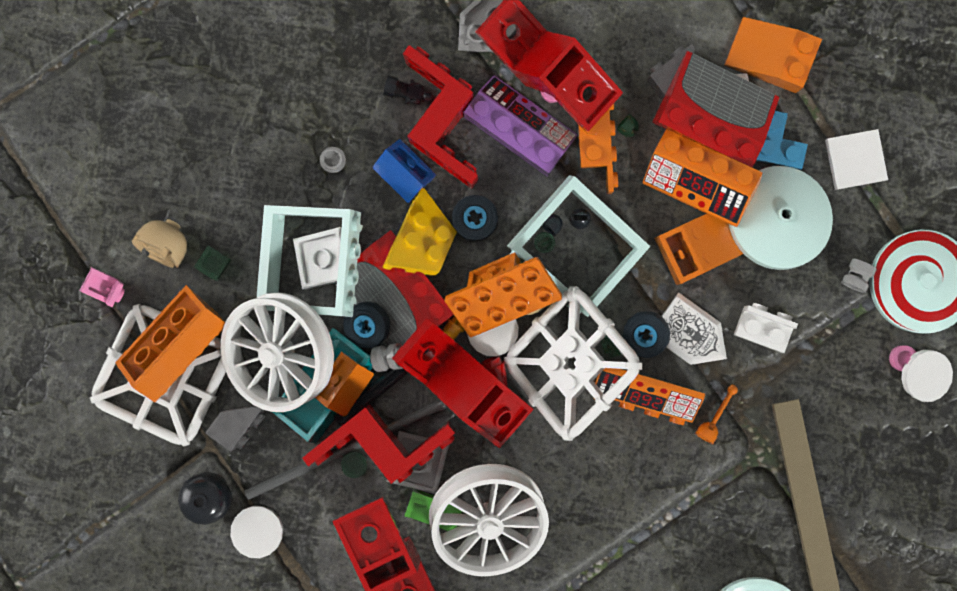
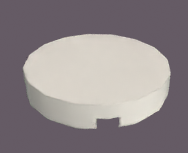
[467,319,519,356]
[901,350,953,402]
[231,505,283,558]

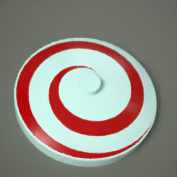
[869,230,957,333]

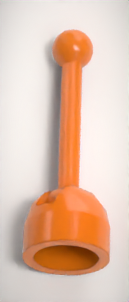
[695,385,738,444]

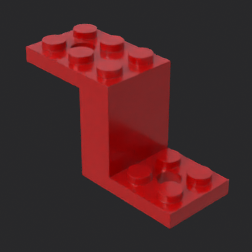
[475,0,623,132]
[403,45,478,189]
[392,318,534,448]
[302,405,456,484]
[332,497,436,591]

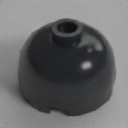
[178,472,232,525]

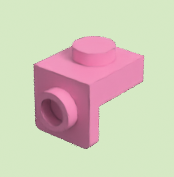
[80,267,125,307]

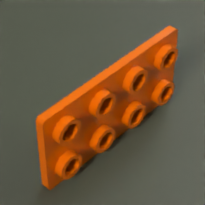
[445,252,562,337]

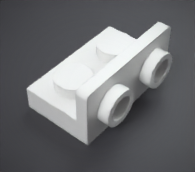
[734,303,798,353]

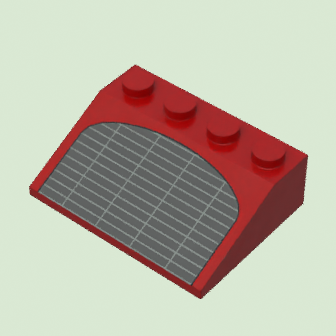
[652,51,779,168]
[335,230,454,347]

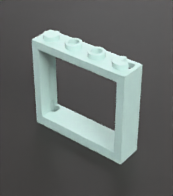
[507,175,650,317]
[257,205,363,317]

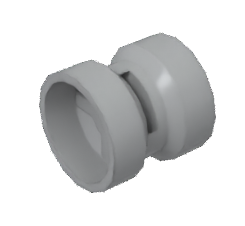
[841,259,877,293]
[370,343,403,372]

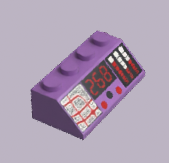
[464,75,577,177]

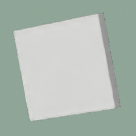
[825,129,888,190]
[293,227,342,290]

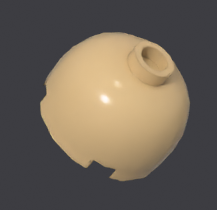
[132,219,187,268]

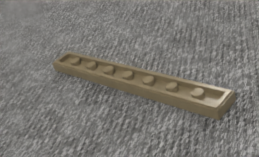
[772,399,840,591]

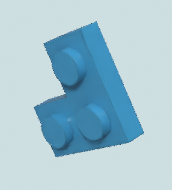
[756,111,808,170]

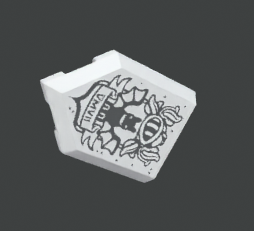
[648,292,727,365]

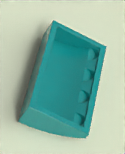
[272,328,373,444]

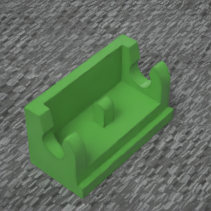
[405,489,462,531]

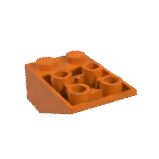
[654,214,743,285]

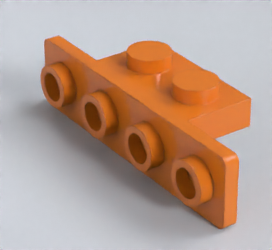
[578,104,618,194]

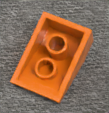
[724,17,822,93]

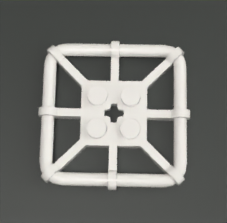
[504,286,642,441]
[90,303,226,447]

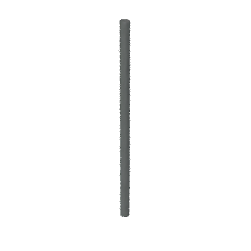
[244,400,448,500]

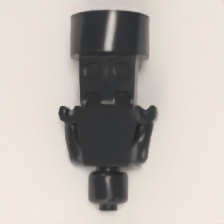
[383,75,434,104]

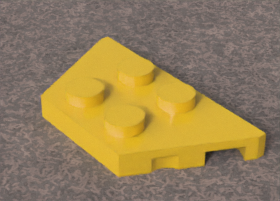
[383,188,457,275]

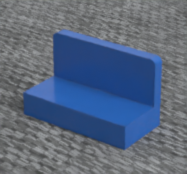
[373,139,436,203]

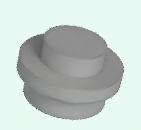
[320,147,346,173]

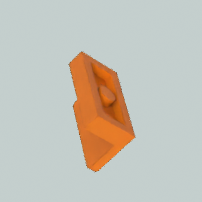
[315,352,374,416]

